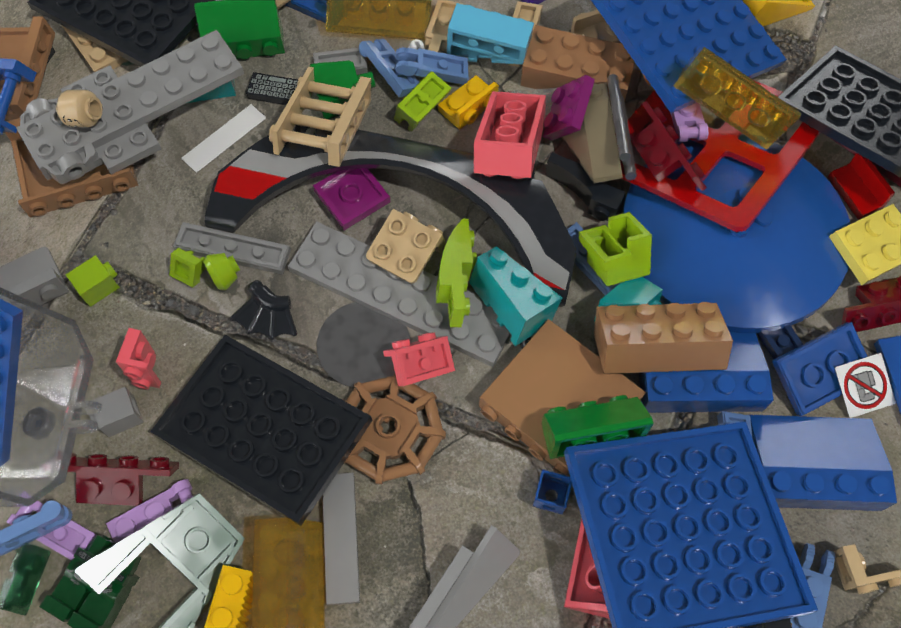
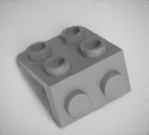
[0,247,69,314]

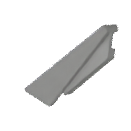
[409,525,520,628]

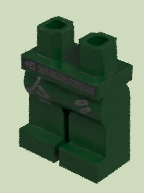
[39,534,141,628]

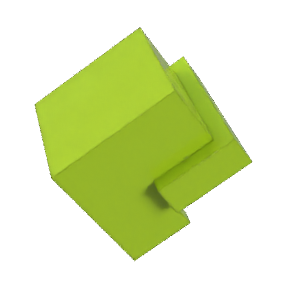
[579,212,652,286]

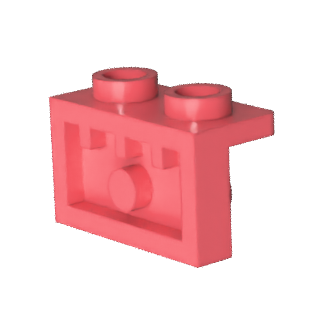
[116,328,161,390]
[383,332,455,386]

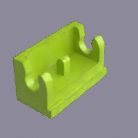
[394,71,452,131]

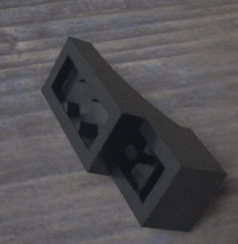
[545,152,625,221]

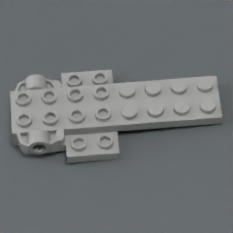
[16,30,244,184]

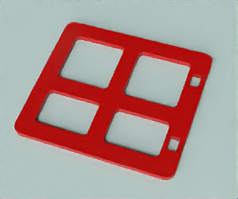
[615,79,821,232]

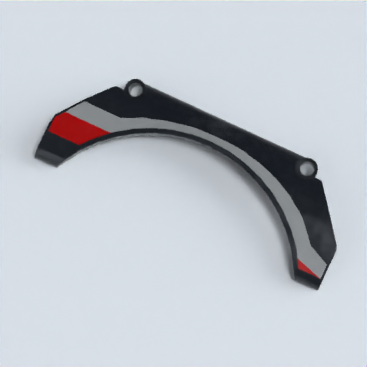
[205,125,577,306]

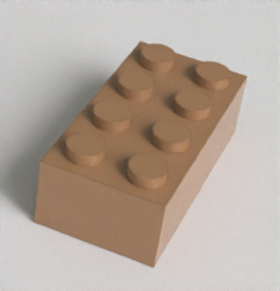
[520,25,635,105]
[594,302,733,374]

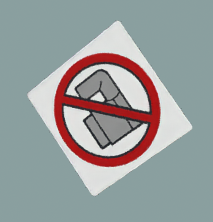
[835,353,896,418]

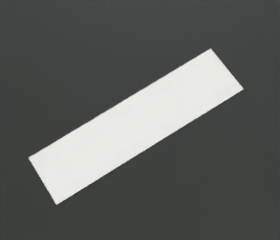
[181,104,266,173]

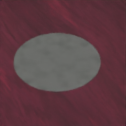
[317,302,410,387]

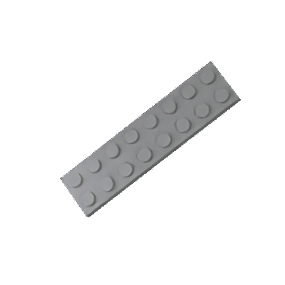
[288,221,511,367]

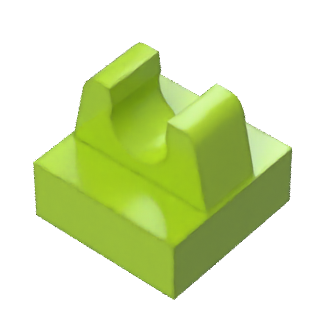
[169,248,206,288]

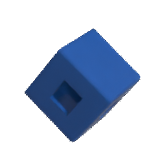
[533,470,572,514]

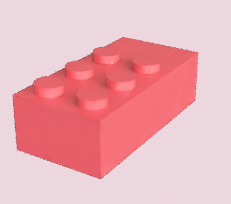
[474,91,546,179]

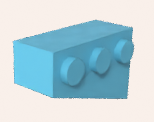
[447,3,534,64]

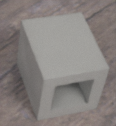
[89,387,143,437]

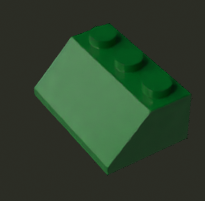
[194,0,285,59]
[541,395,654,459]

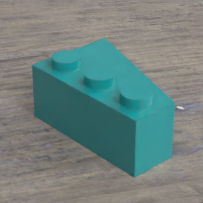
[469,246,562,346]

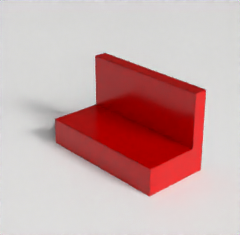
[827,153,895,220]

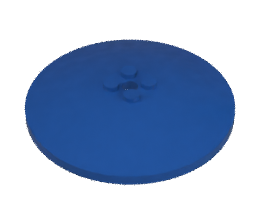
[622,134,850,333]

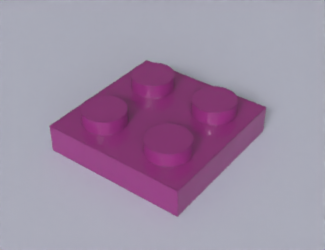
[542,75,595,141]
[313,168,391,231]

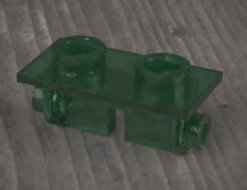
[0,543,51,616]

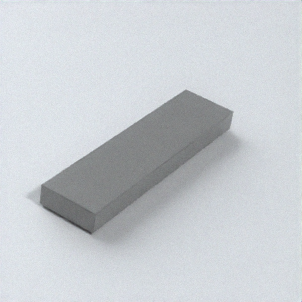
[173,222,291,275]
[323,473,360,606]

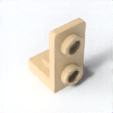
[833,544,901,594]

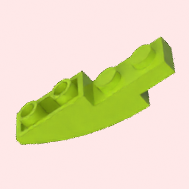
[436,218,477,328]

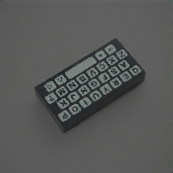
[246,72,298,105]

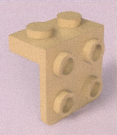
[366,209,446,284]

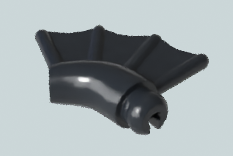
[230,280,297,340]

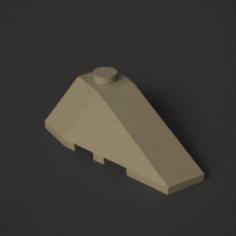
[561,83,623,183]

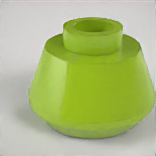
[203,253,240,291]

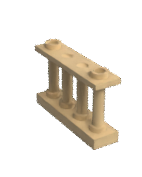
[269,67,371,167]

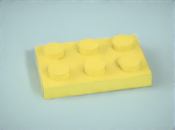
[829,204,901,285]

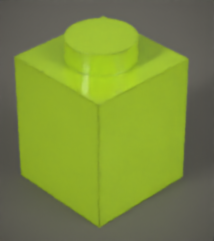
[65,255,120,307]

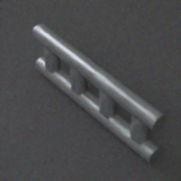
[607,74,637,180]

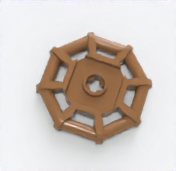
[344,373,446,485]

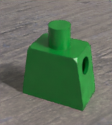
[310,60,375,119]

